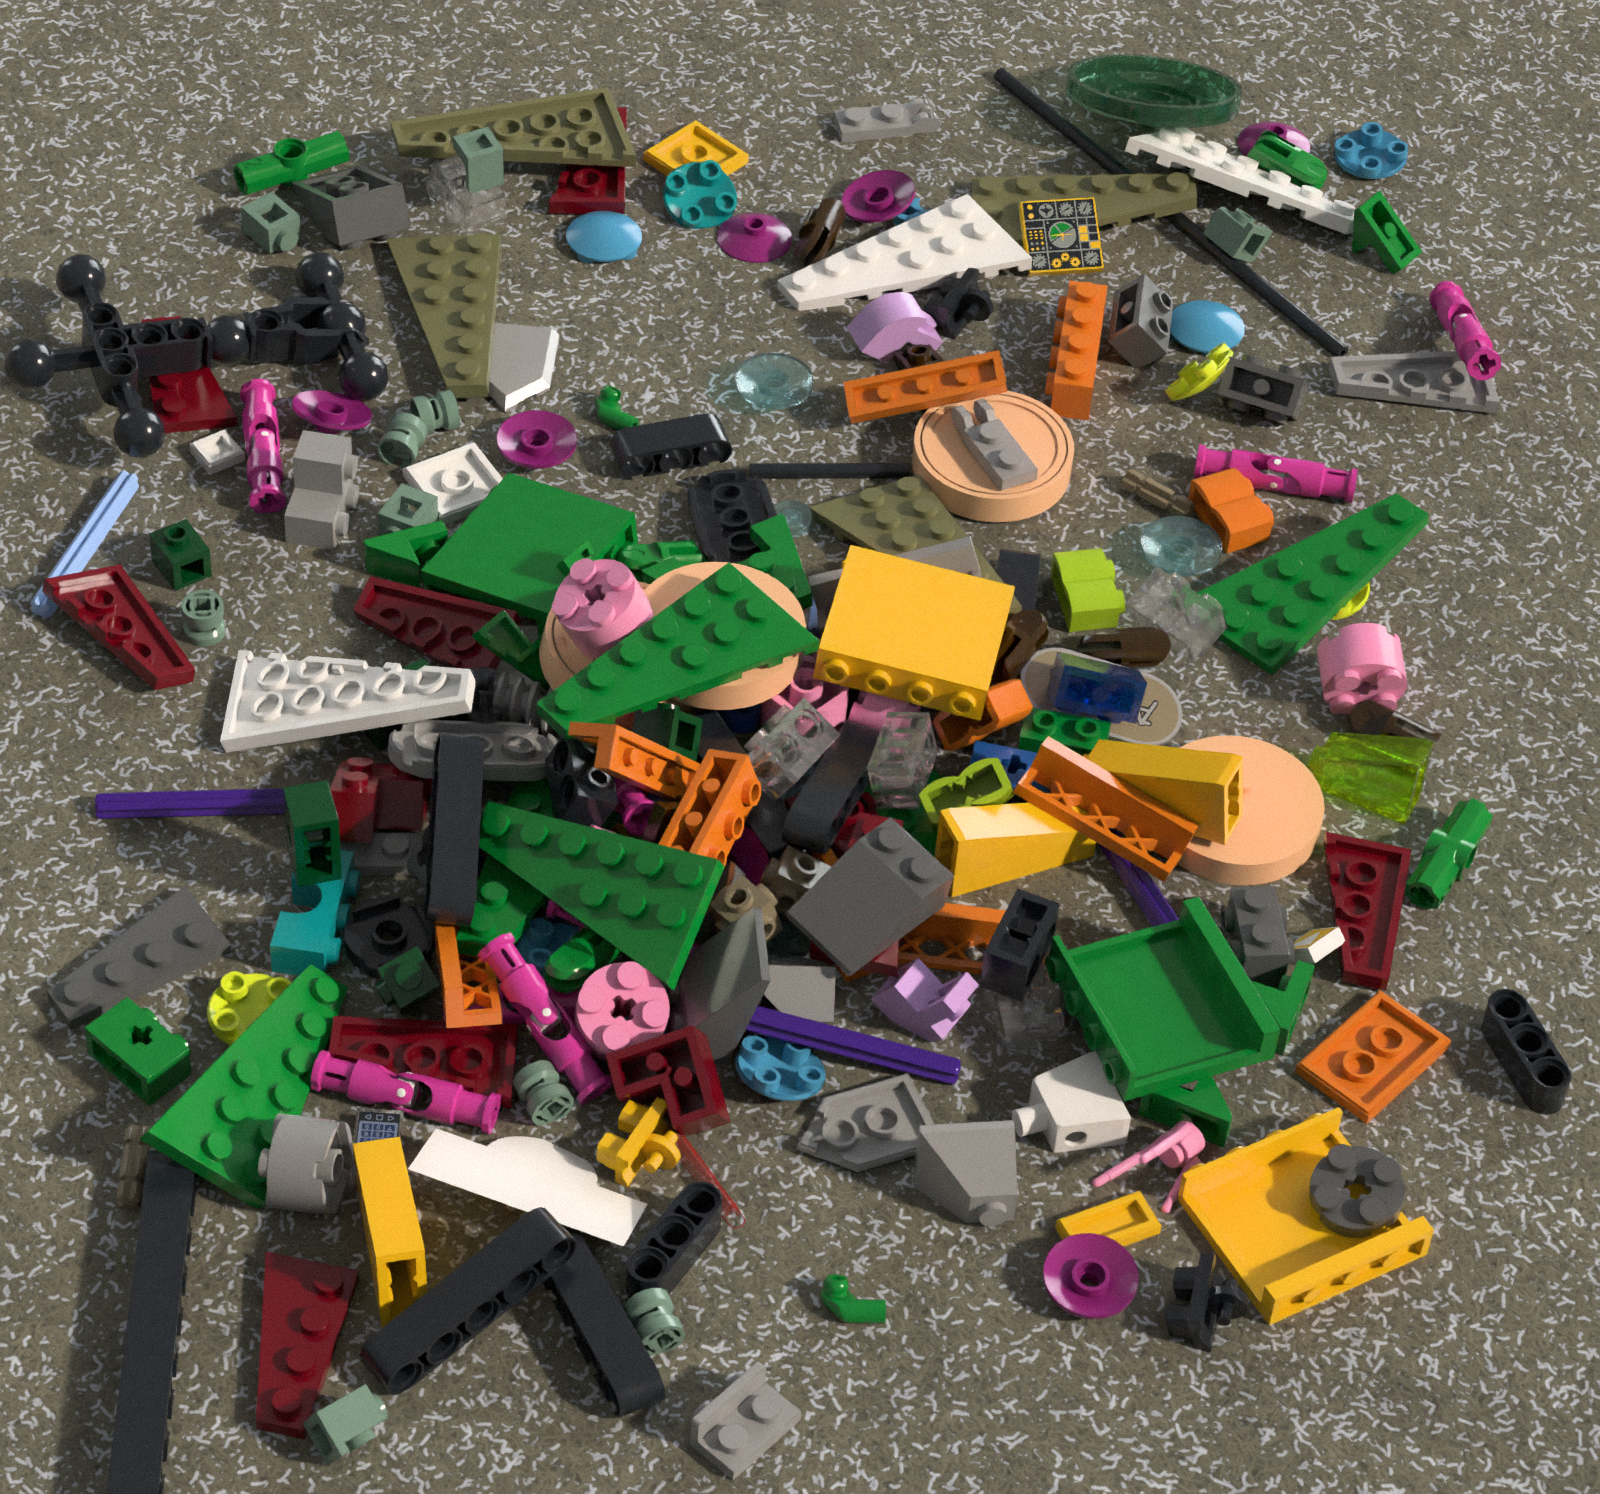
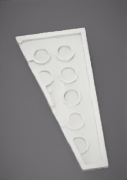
[777,194,1032,311]

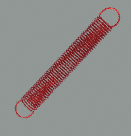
[664,1128,745,1228]

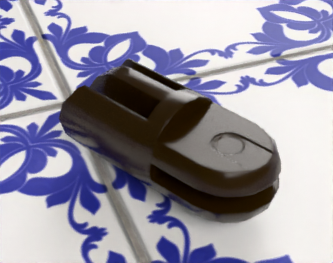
[794,198,846,267]
[991,610,1049,683]
[1077,627,1171,669]
[1348,700,1442,770]

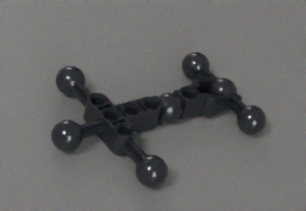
[4,252,389,459]

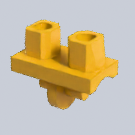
[597,1097,681,1187]

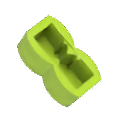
[1050,548,1125,632]
[919,758,1014,831]

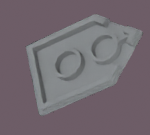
[488,323,560,413]
[797,1073,934,1172]

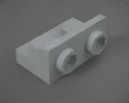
[690,1361,801,1480]

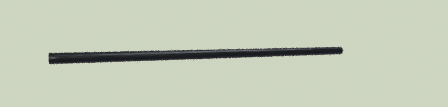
[994,68,1348,357]

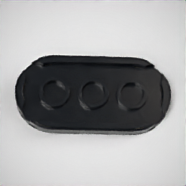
[687,469,777,564]

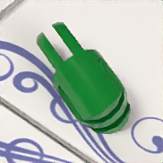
[1247,130,1328,189]
[618,540,707,582]
[544,926,622,993]

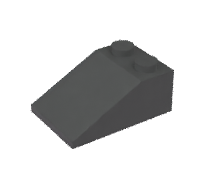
[291,165,410,249]
[786,817,954,976]
[664,908,771,1064]

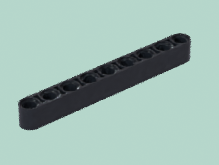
[107,1150,198,1494]

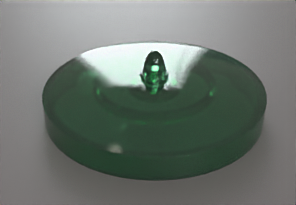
[1065,54,1243,131]

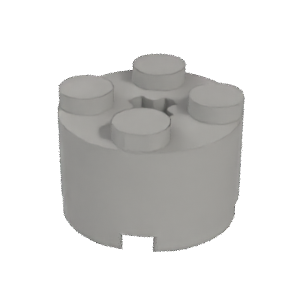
[258,1113,353,1215]

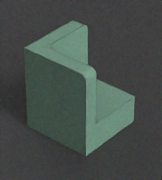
[453,127,504,194]

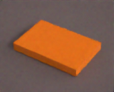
[1295,990,1451,1124]

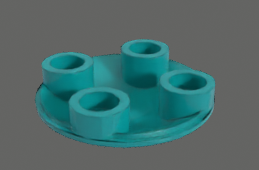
[663,160,737,229]

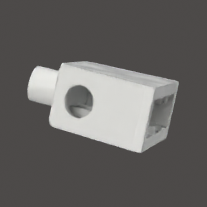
[1012,1051,1131,1153]

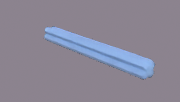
[31,471,139,618]

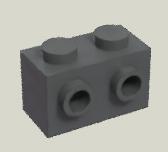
[1108,274,1173,368]
[1218,354,1310,425]
[1220,886,1295,987]

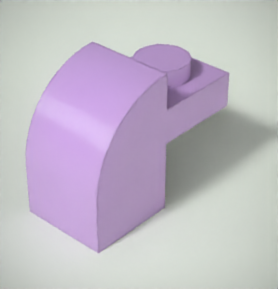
[847,292,943,362]
[871,958,979,1042]

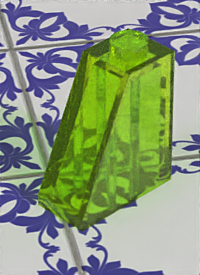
[1307,732,1434,825]

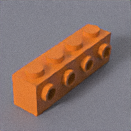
[1045,280,1108,421]
[659,749,761,868]

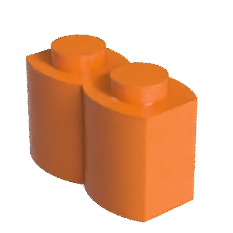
[1188,468,1274,554]
[932,679,1033,751]

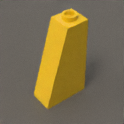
[1083,739,1243,845]
[935,802,1096,898]
[352,1137,428,1328]

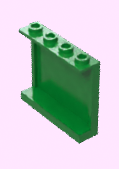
[421,473,638,637]
[1045,897,1280,1101]

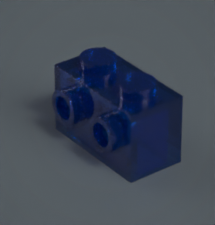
[1046,652,1147,724]

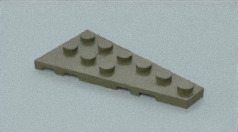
[390,87,636,167]
[971,172,1197,245]
[386,233,502,398]
[808,475,1022,624]

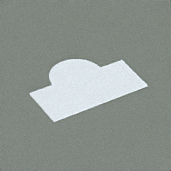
[408,1128,648,1247]

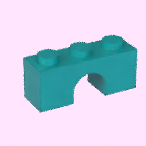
[270,850,361,976]

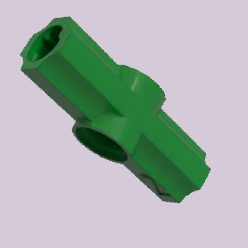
[233,131,349,196]
[1404,798,1493,910]

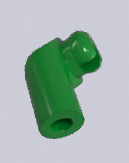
[595,385,639,431]
[820,1274,886,1324]

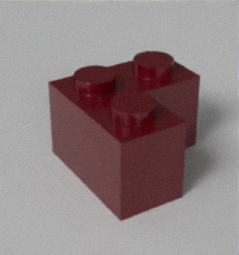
[330,757,428,844]
[605,1025,731,1136]

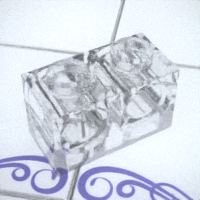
[744,698,841,802]
[867,712,938,809]

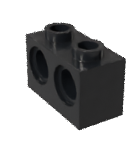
[545,736,618,828]
[979,889,1060,1002]

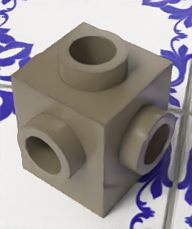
[760,845,831,914]
[709,875,783,944]

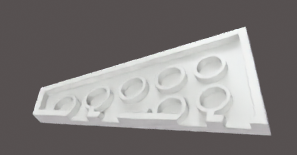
[1125,126,1355,234]
[220,650,476,753]

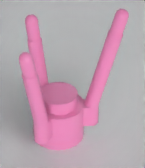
[1092,1121,1205,1213]

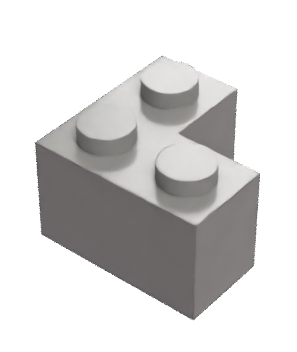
[284,430,359,550]

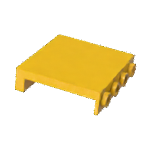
[813,545,1015,721]
[1177,1107,1434,1325]

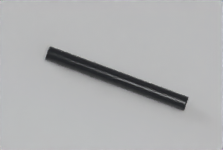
[749,463,910,479]

